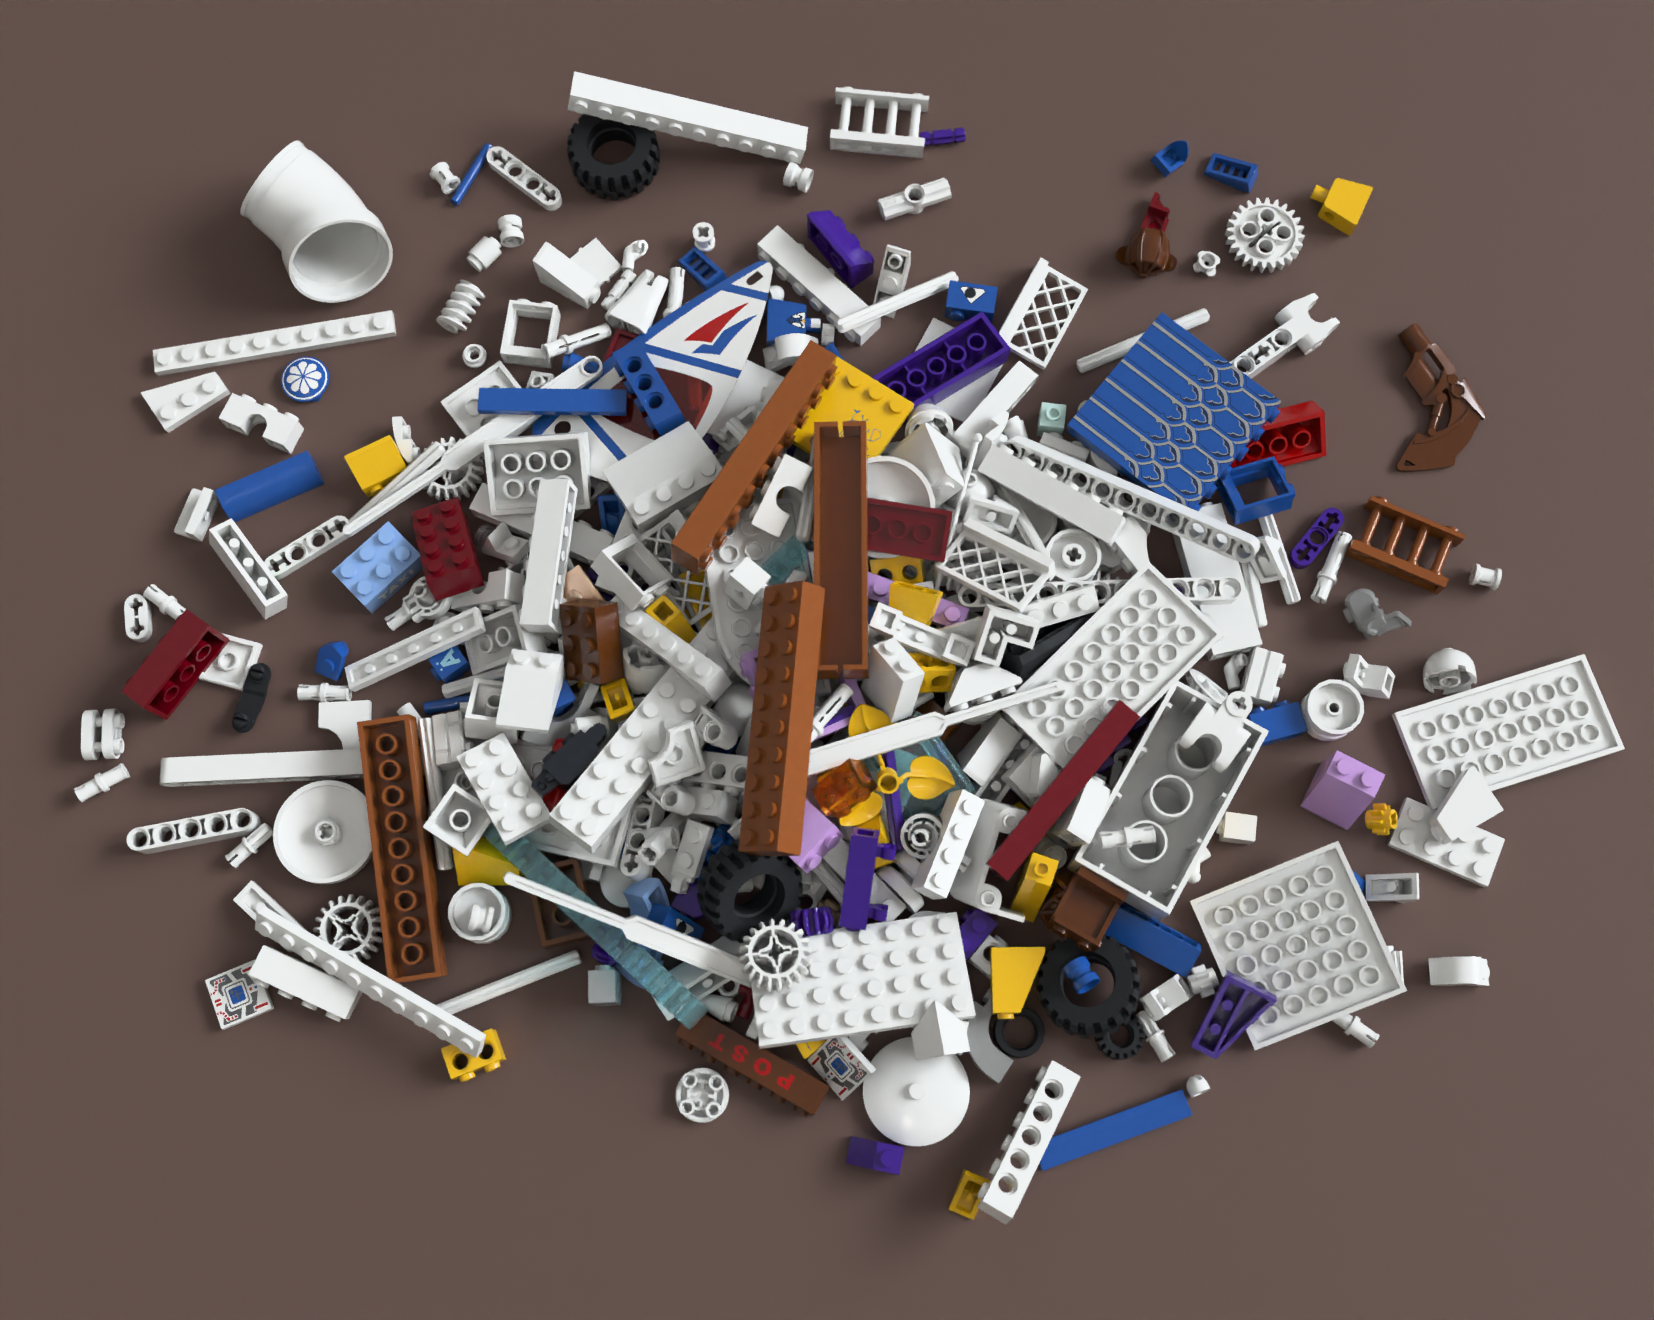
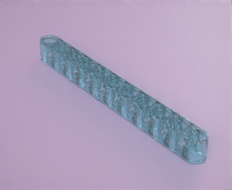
[482,823,708,1030]

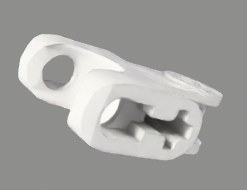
[1178,691,1253,773]

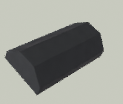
[999,611,1097,678]

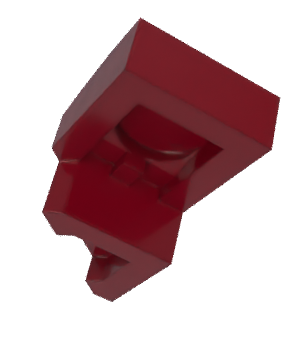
[1140,192,1170,233]

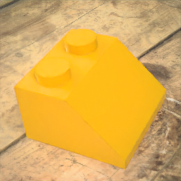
[344,435,408,498]

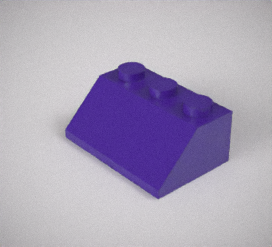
[807,210,874,289]

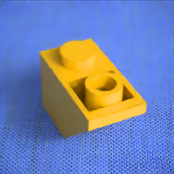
[645,594,696,644]

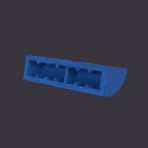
[215,451,324,522]
[1105,902,1202,978]

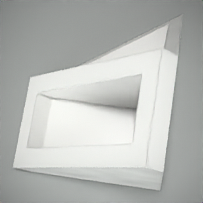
[911,999,970,1061]

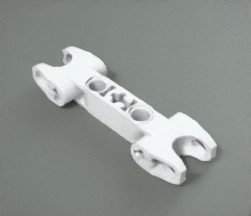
[1229,293,1340,379]

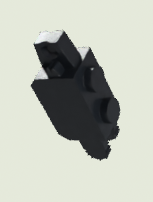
[531,722,607,798]

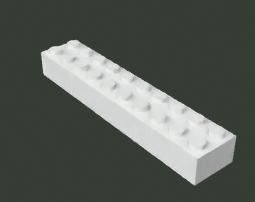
[549,617,737,854]

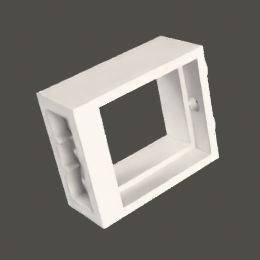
[500,299,561,368]
[590,534,674,611]

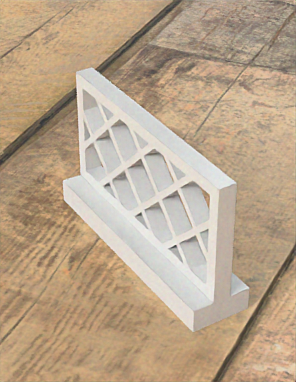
[998,258,1088,370]
[638,509,712,626]
[935,518,1056,614]

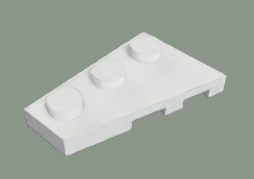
[141,372,231,433]

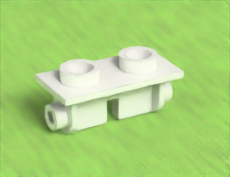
[712,405,758,453]

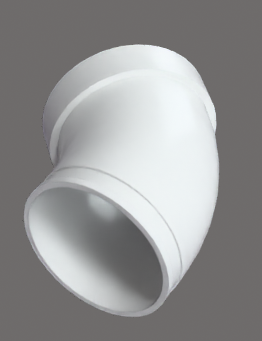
[240,140,393,303]

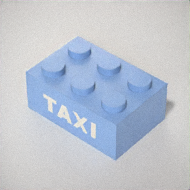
[332,521,423,614]

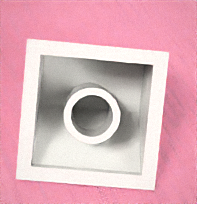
[465,678,520,744]

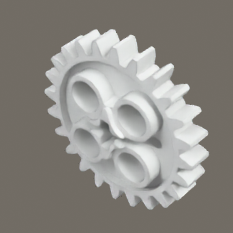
[1225,198,1305,273]

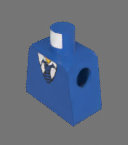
[767,299,821,347]

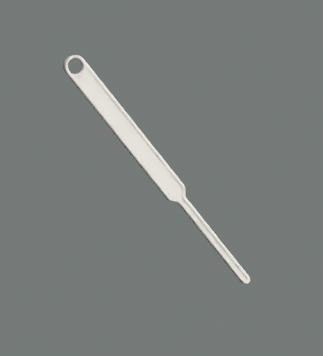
[343,356,603,537]
[808,680,1066,777]
[504,872,752,988]

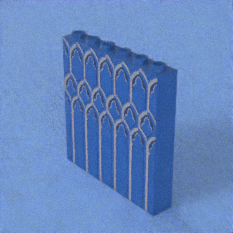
[1066,312,1282,519]

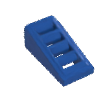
[1204,153,1258,193]
[677,246,727,291]

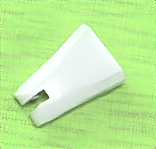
[605,269,669,335]

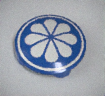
[281,357,329,402]

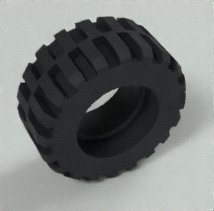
[567,114,660,200]
[697,839,803,943]
[1036,935,1141,1039]

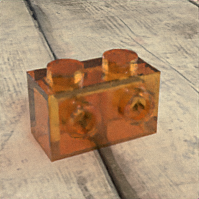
[811,758,878,818]

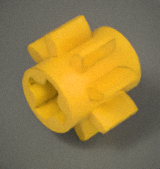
[1365,803,1398,835]

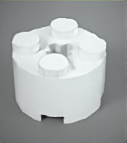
[623,640,671,695]

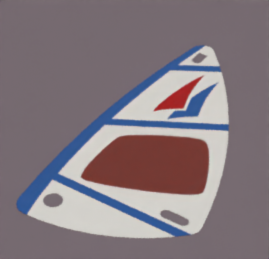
[532,261,773,482]

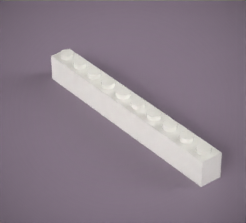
[567,71,808,164]

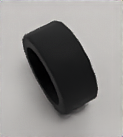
[993,1007,1045,1058]

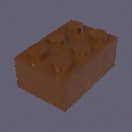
[559,599,624,684]
[526,858,598,950]

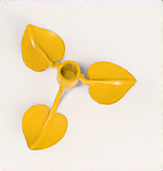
[838,704,955,826]

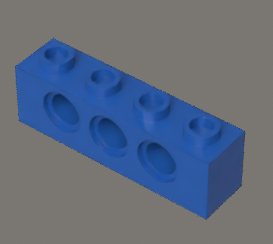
[612,339,686,437]

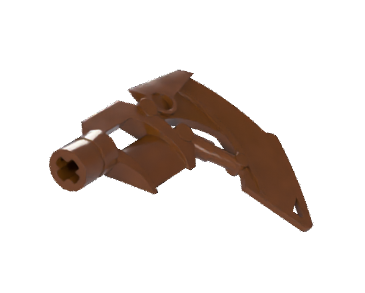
[1396,323,1486,471]

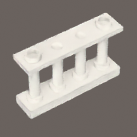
[830,87,929,158]

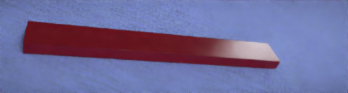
[985,700,1140,881]

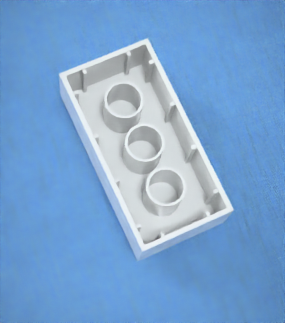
[1067,681,1269,921]

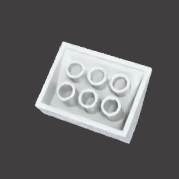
[602,421,722,534]
[483,431,591,516]

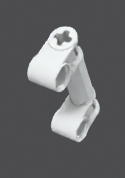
[646,704,738,816]

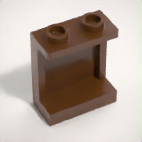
[1047,865,1129,952]

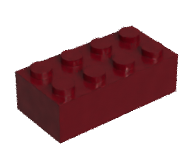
[410,497,484,601]
[121,609,230,720]

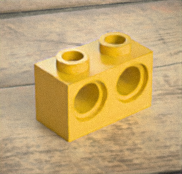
[869,556,927,584]
[908,652,956,693]
[441,1029,506,1083]

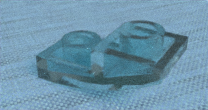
[761,536,810,585]

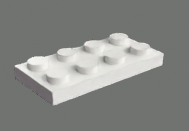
[456,733,550,846]
[1387,797,1505,888]

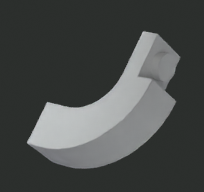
[519,682,600,746]
[966,988,1014,1084]

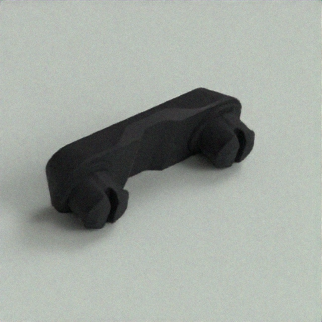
[232,663,271,733]

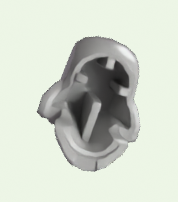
[1342,588,1412,640]

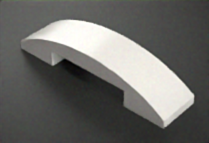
[869,602,976,667]

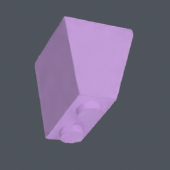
[1300,750,1385,830]
[789,799,844,874]

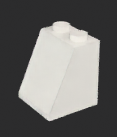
[890,422,964,509]

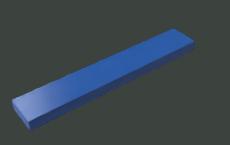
[477,388,628,416]
[1039,1089,1193,1171]

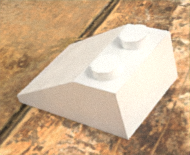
[464,604,548,675]
[495,649,565,734]

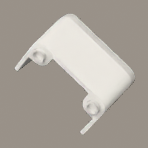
[949,798,1028,923]

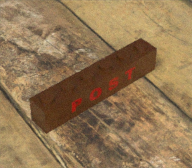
[675,1006,830,1117]

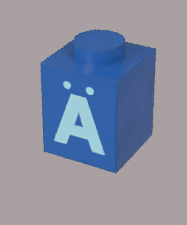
[429,646,471,683]

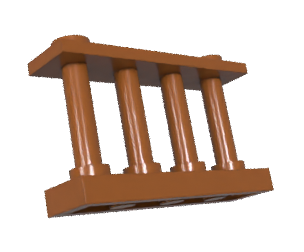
[1345,496,1466,594]

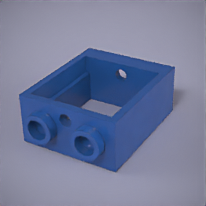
[1216,456,1295,525]

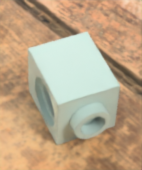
[1037,402,1066,436]

